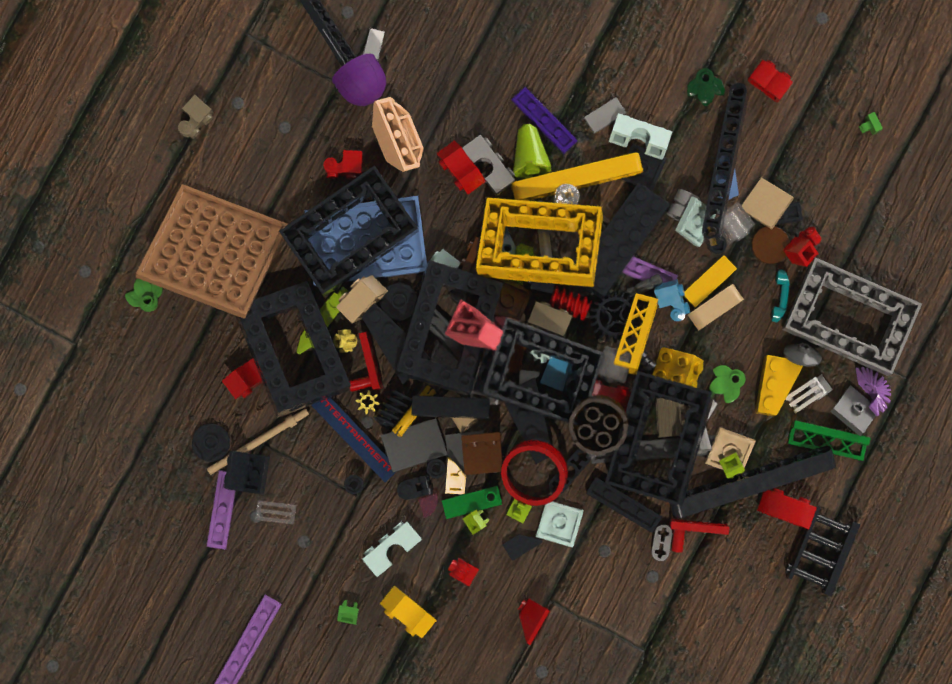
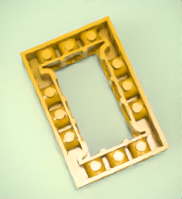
[476,198,603,287]

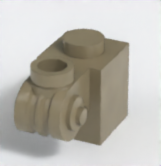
[178,95,214,139]

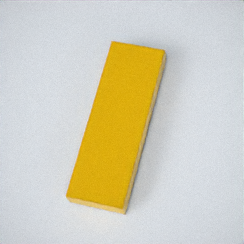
[684,255,737,308]

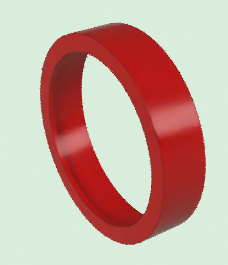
[501,440,568,506]

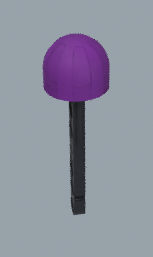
[300,0,386,106]

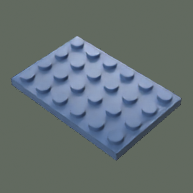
[304,196,427,286]

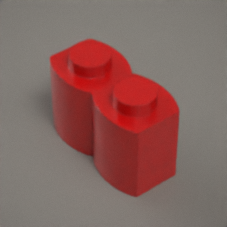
[747,60,793,103]

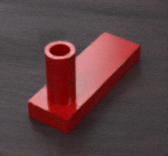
[349,332,384,392]
[669,518,730,552]

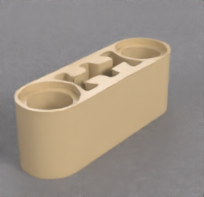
[688,284,744,331]

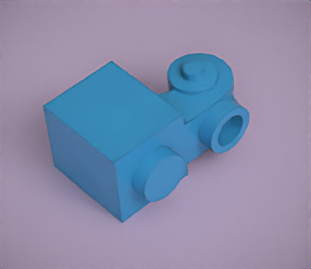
[654,279,690,321]

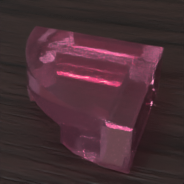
[419,494,438,518]

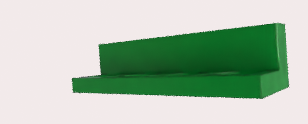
[787,420,871,461]

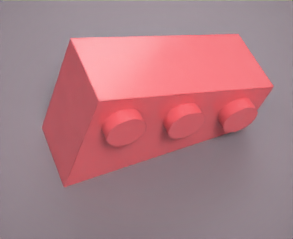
[445,299,503,350]

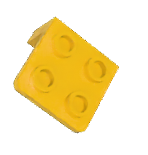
[652,347,704,388]

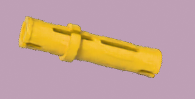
[392,385,436,437]

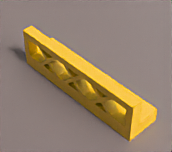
[614,293,658,375]

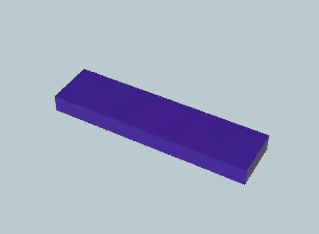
[511,87,578,154]

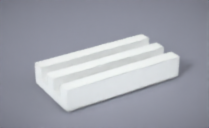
[785,377,827,414]

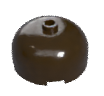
[569,395,628,455]

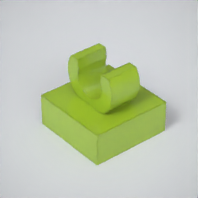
[719,452,745,478]
[506,498,532,523]
[463,510,489,535]

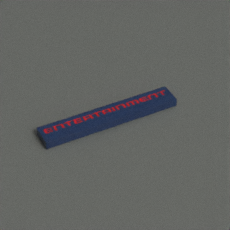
[311,398,396,483]

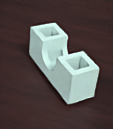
[609,113,672,160]
[362,521,422,577]

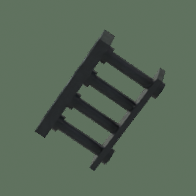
[785,506,861,596]

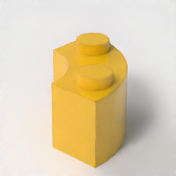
[380,586,437,638]

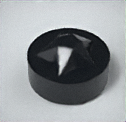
[707,234,727,254]

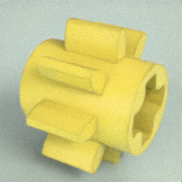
[333,329,357,353]
[356,390,380,415]

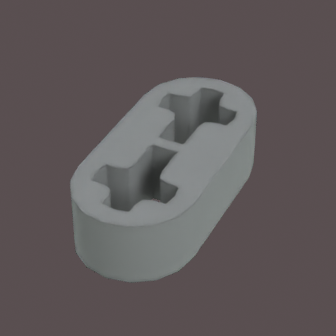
[651,525,672,561]

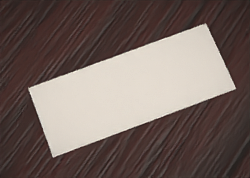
[363,28,385,60]

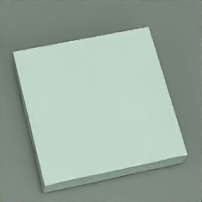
[675,197,716,247]
[536,501,584,548]

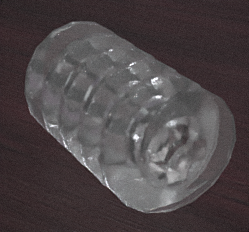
[553,184,580,205]

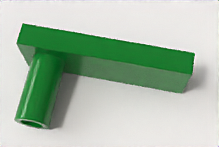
[442,486,502,519]

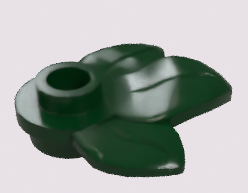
[687,68,725,106]

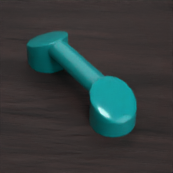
[771,269,790,322]

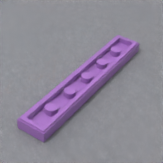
[215,594,282,684]

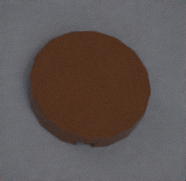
[752,226,790,264]

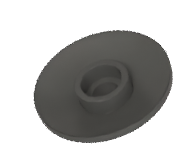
[783,343,822,367]

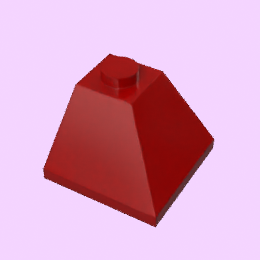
[518,598,550,645]

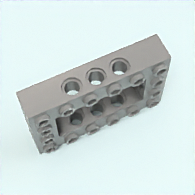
[782,257,922,376]

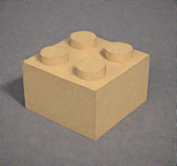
[336,275,388,323]

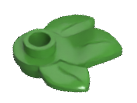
[125,278,163,312]
[709,365,746,403]

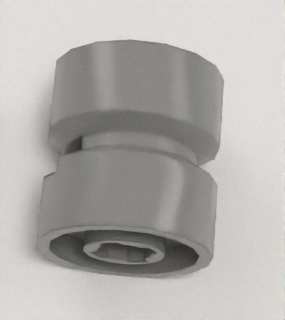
[667,189,701,221]

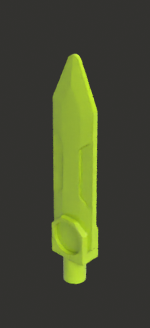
[297,287,349,354]

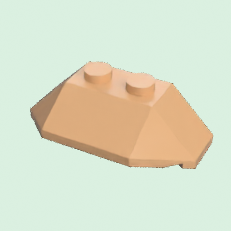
[372,97,423,172]

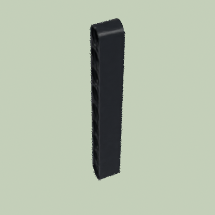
[702,83,748,246]
[669,446,836,518]

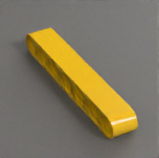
[511,153,644,201]

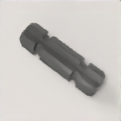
[626,274,663,299]

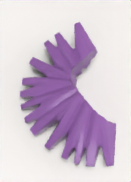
[856,367,891,416]

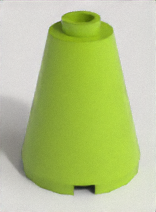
[513,124,551,179]

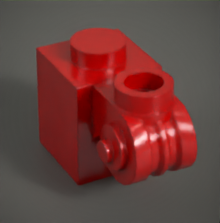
[323,150,363,180]
[783,227,821,267]
[448,558,479,586]

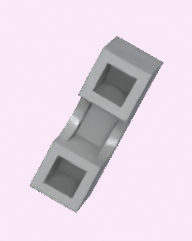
[463,135,515,196]

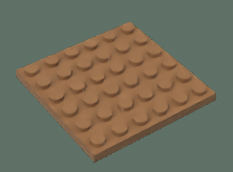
[136,184,288,319]

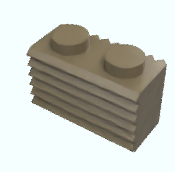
[655,398,685,438]

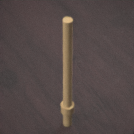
[207,408,309,475]

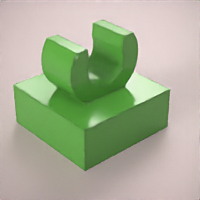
[859,112,883,135]
[337,600,359,625]

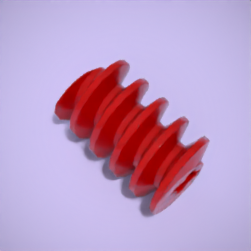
[549,286,592,321]

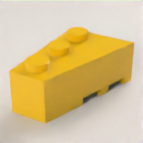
[755,355,803,417]

